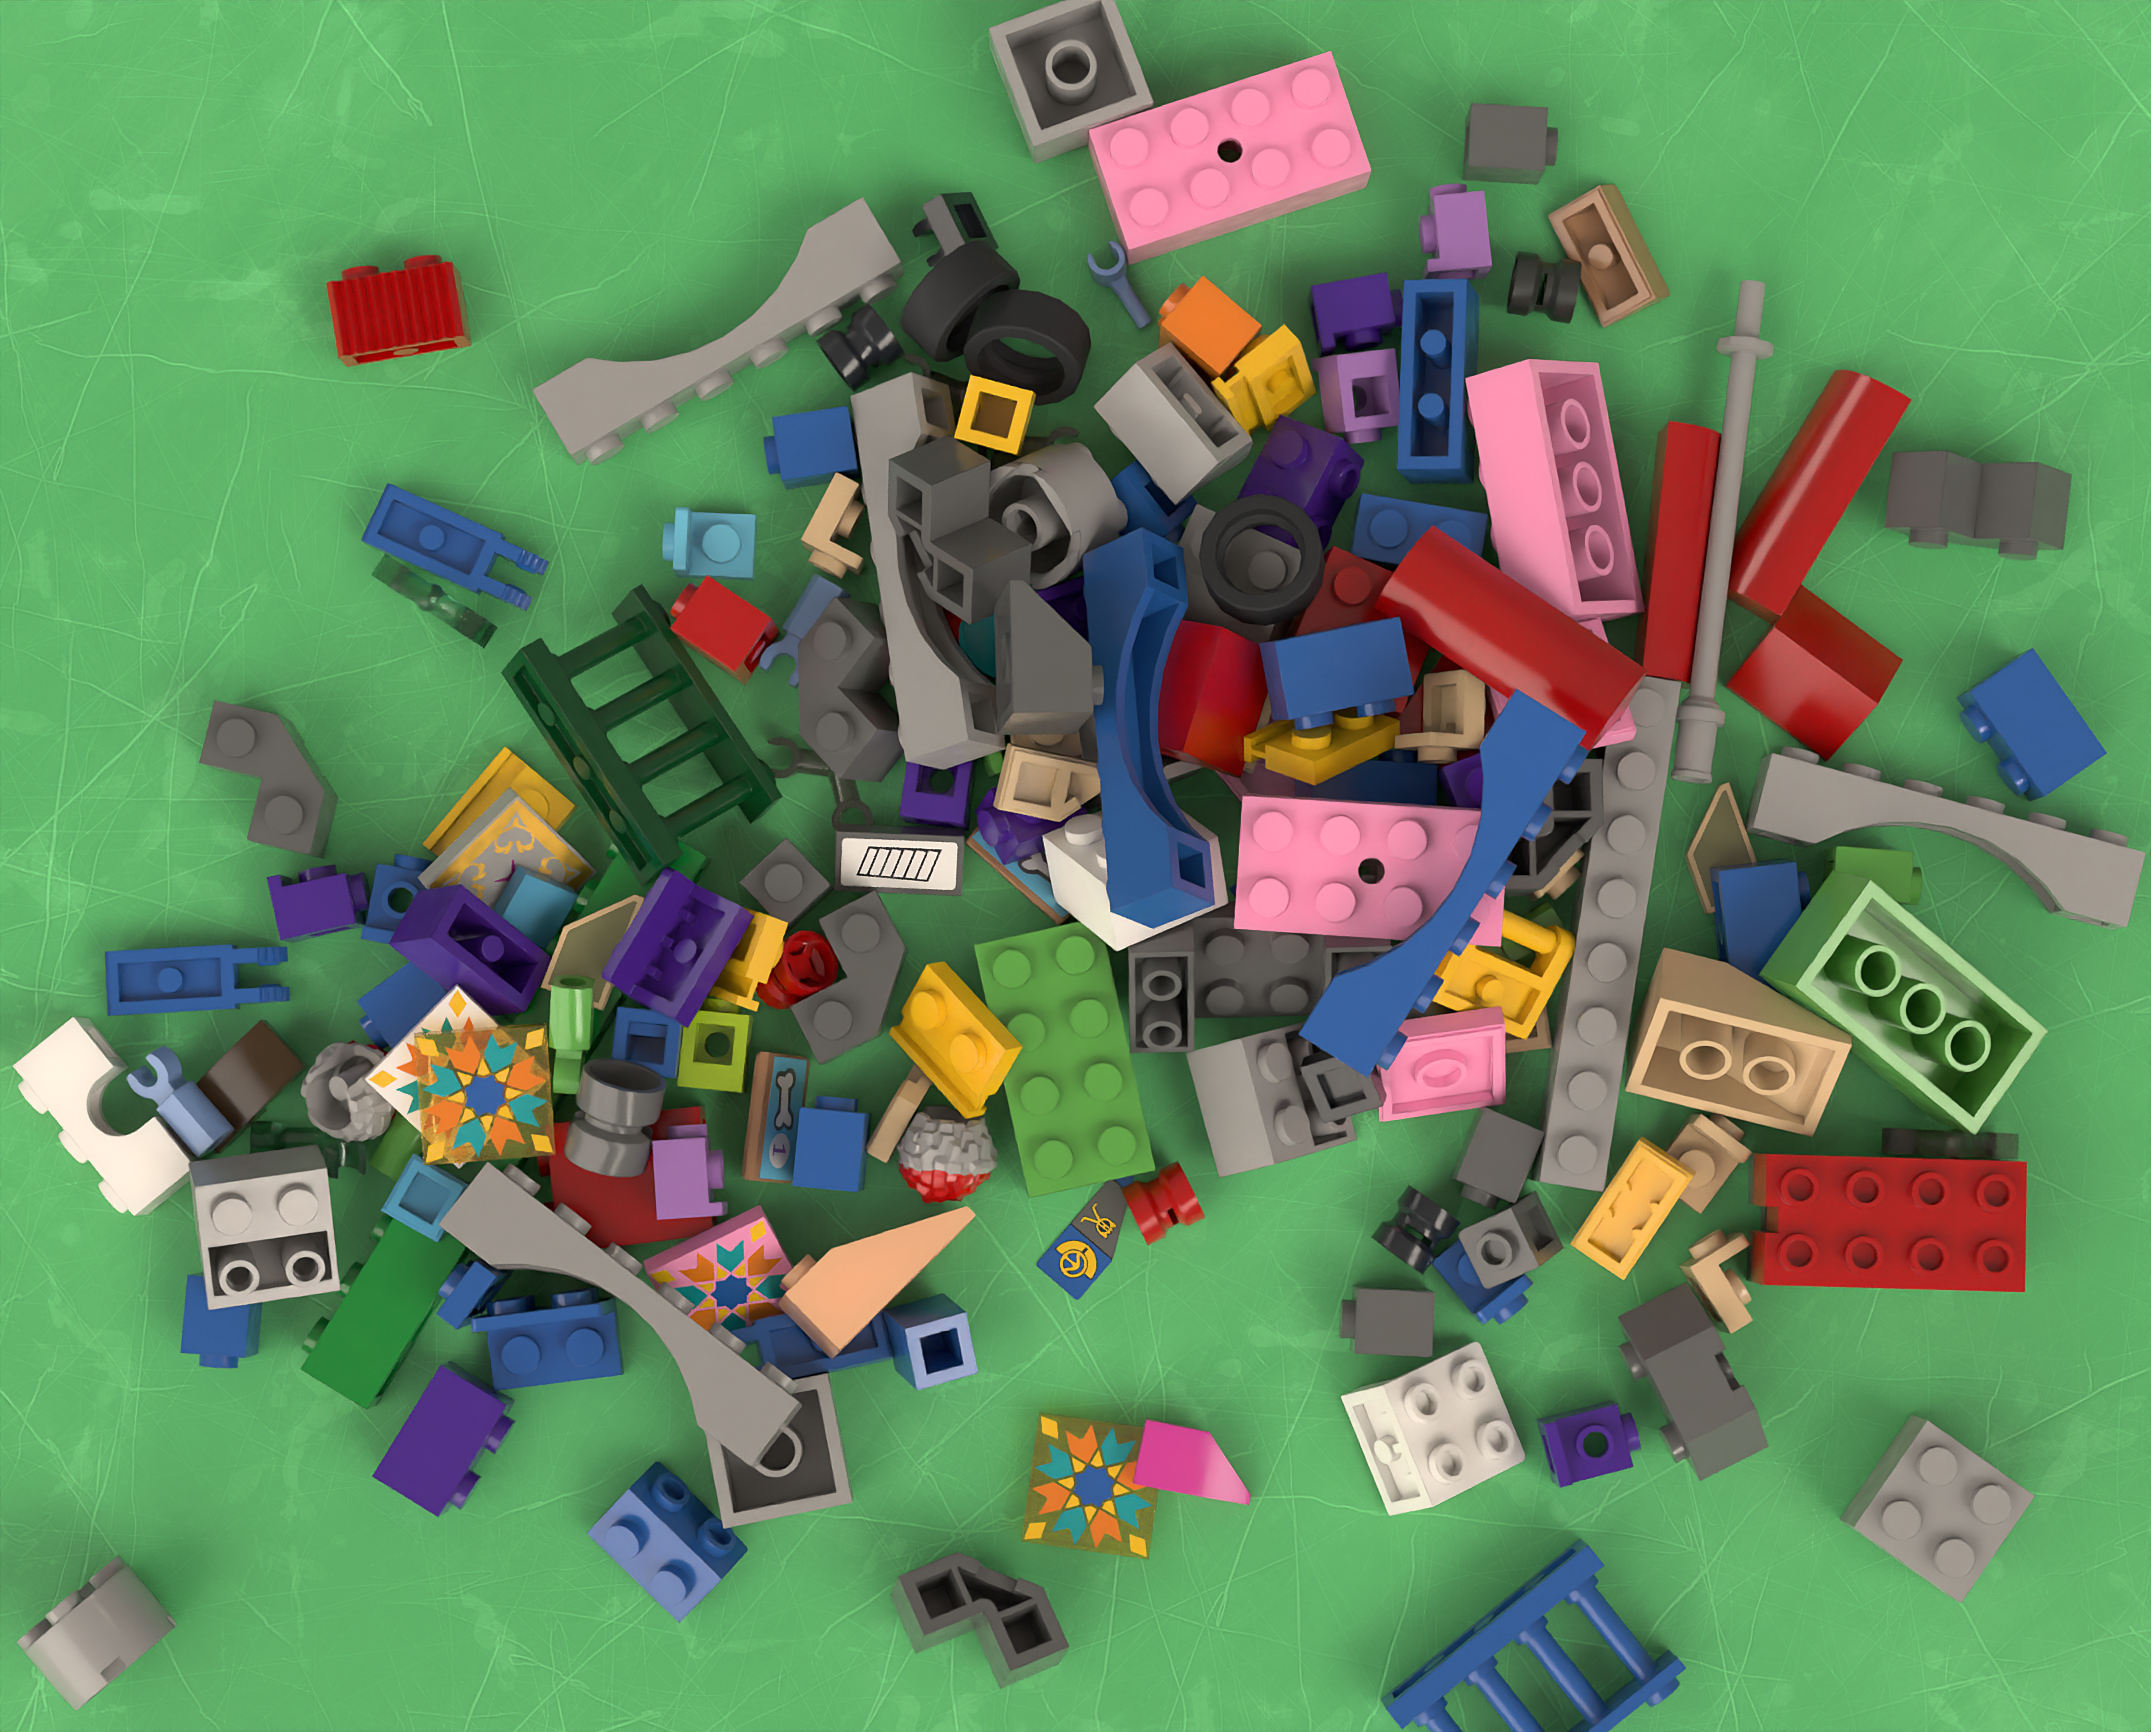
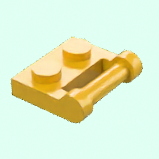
[1432,909,1575,1040]

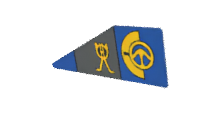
[1036,1175,1134,1300]

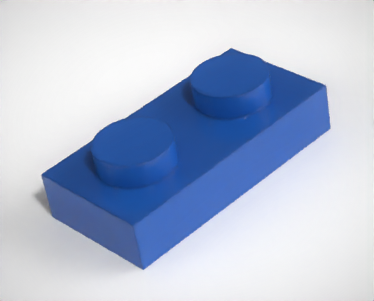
[436,1259,514,1330]

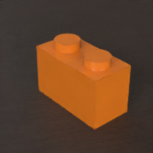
[1157,276,1262,396]

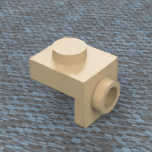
[1395,669,1486,764]

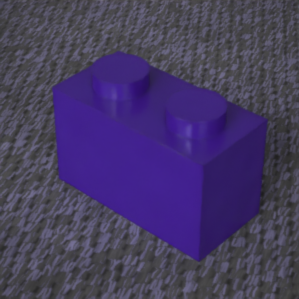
[388,884,552,1016]
[372,1361,516,1517]

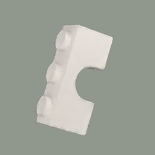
[13,1017,203,1216]

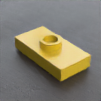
[1570,1136,1696,1280]

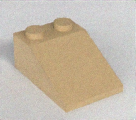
[1625,947,1852,1137]

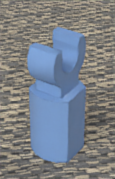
[759,574,851,689]
[126,1045,235,1158]

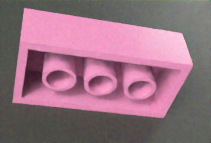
[1088,51,1371,265]
[1465,359,1645,623]
[1234,793,1505,947]

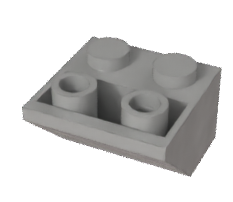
[1093,342,1253,505]
[1186,1021,1357,1178]
[188,1144,340,1310]

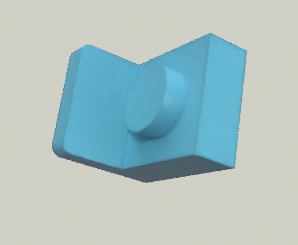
[662,507,757,581]

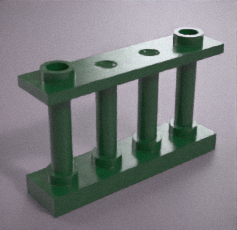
[501,584,783,887]

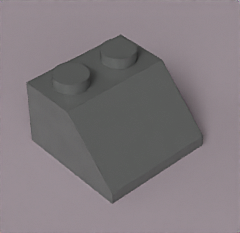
[994,580,1104,735]

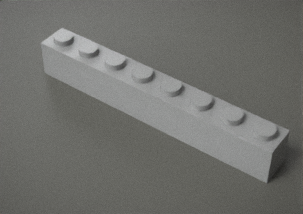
[1531,676,1681,1192]

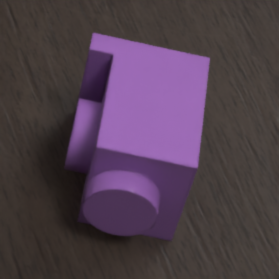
[1419,183,1492,280]
[1312,348,1400,444]
[652,1124,728,1220]

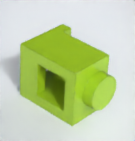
[677,998,753,1093]

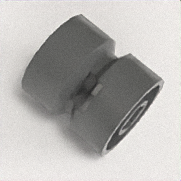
[564,1058,667,1177]

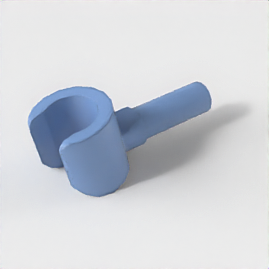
[1088,240,1152,330]

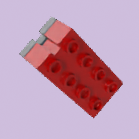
[1747,1153,2027,1292]

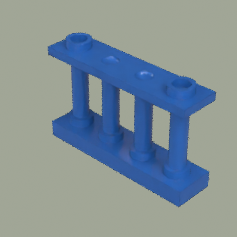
[1381,1539,1686,1732]

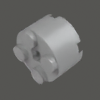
[989,442,1128,590]
[17,1555,177,1711]

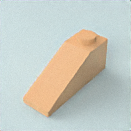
[778,1206,976,1359]

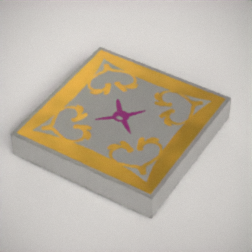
[417,787,598,910]

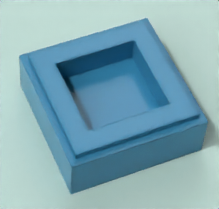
[493,865,578,949]
[381,1153,470,1242]

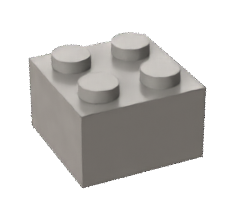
[989,0,1154,164]
[705,1372,854,1529]
[1839,1414,2035,1603]

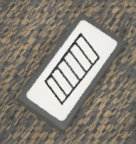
[834,823,964,896]

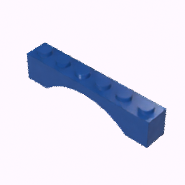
[1082,527,1215,929]
[1299,689,1590,1078]

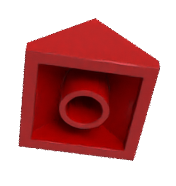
[1724,585,1903,762]
[1158,620,1268,779]

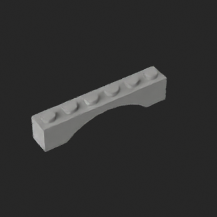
[532,197,904,465]
[850,372,1006,770]
[1744,746,2146,930]
[438,1162,803,1468]

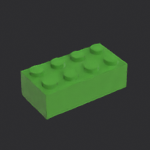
[1759,871,2049,1135]
[974,922,1156,1198]

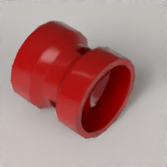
[755,931,838,1010]
[1120,1161,1205,1245]

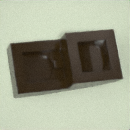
[196,1019,309,1154]

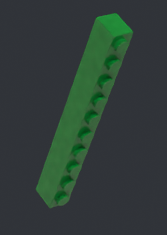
[300,839,712,1410]

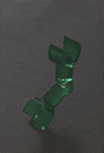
[371,554,498,648]
[250,1120,367,1179]

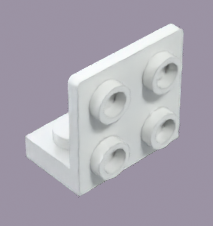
[1341,1342,1525,1516]

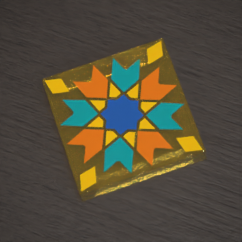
[414,1023,555,1165]
[1021,1412,1158,1560]

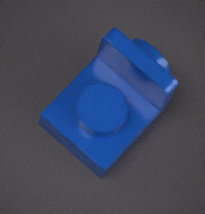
[1431,1237,1533,1325]

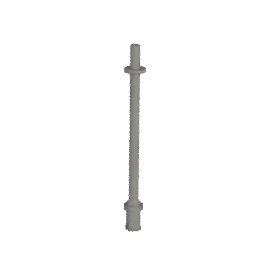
[1671,280,1774,784]

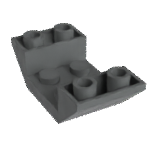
[1128,901,1391,1053]

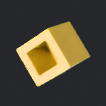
[954,375,1036,456]

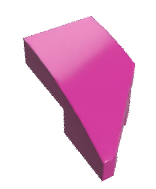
[1133,1418,1251,1505]

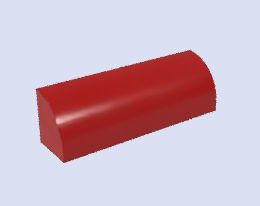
[1727,370,1912,624]
[1633,421,1721,689]
[1374,525,1648,752]

